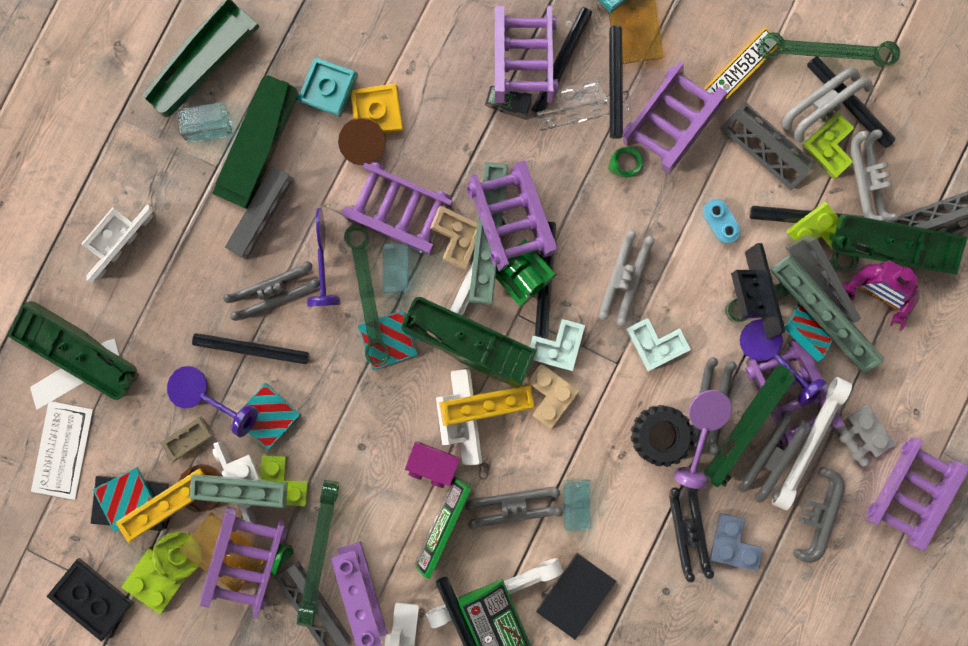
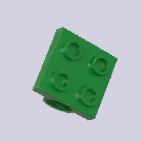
[496,239,557,307]

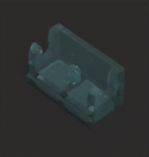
[177,102,233,143]
[382,244,409,293]
[563,480,591,531]

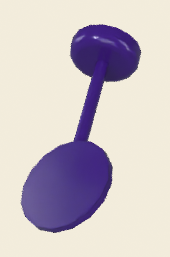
[307,208,341,307]
[740,319,828,407]
[167,366,258,438]

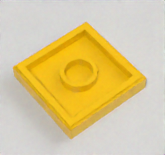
[350,84,403,134]

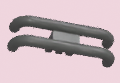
[223,261,320,321]
[691,357,737,455]
[738,410,809,503]
[793,467,845,563]
[466,488,563,530]

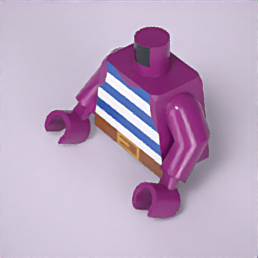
[842,261,920,331]

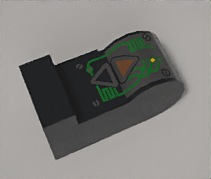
[485,86,532,120]

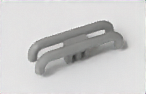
[782,68,873,142]
[851,129,899,223]
[599,230,655,327]

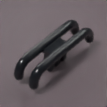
[669,487,714,583]

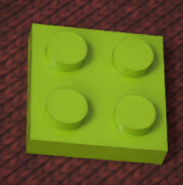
[121,547,186,614]

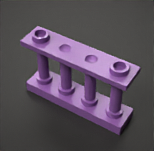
[495,6,558,103]
[623,61,727,175]
[466,161,557,271]
[342,162,453,255]
[745,339,844,448]
[866,437,968,552]
[200,507,287,618]
[331,541,388,646]

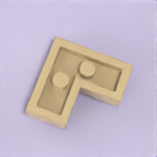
[430,206,478,269]
[527,363,579,429]

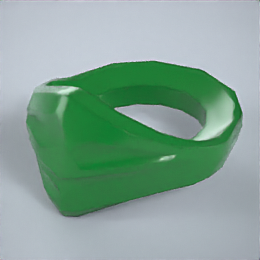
[608,147,643,178]
[270,543,294,576]

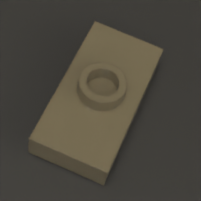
[160,416,215,462]

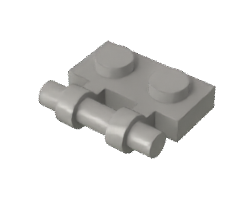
[835,405,895,467]

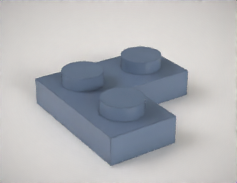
[709,513,763,572]

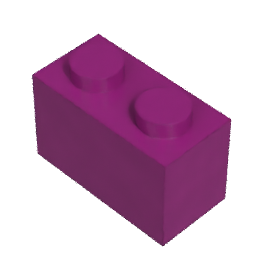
[404,441,460,488]

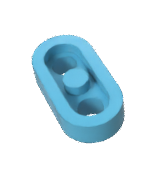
[703,199,740,244]

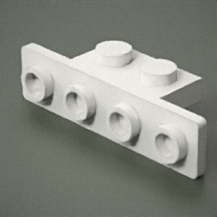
[82,204,153,283]
[436,369,482,465]
[213,440,262,524]
[385,602,419,646]

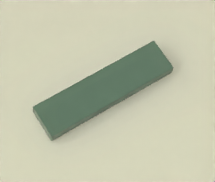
[190,474,288,508]

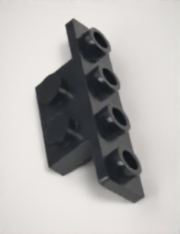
[731,243,785,340]

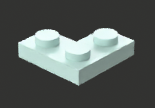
[626,318,691,371]
[530,319,585,371]

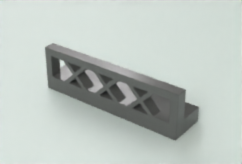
[720,101,815,190]
[225,166,294,260]
[895,191,968,234]
[785,235,861,323]
[274,560,351,646]

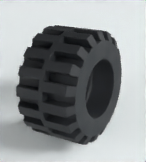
[631,405,695,467]

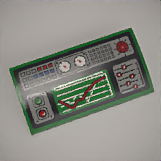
[415,476,471,579]
[458,579,531,646]

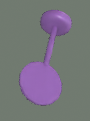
[674,390,732,489]

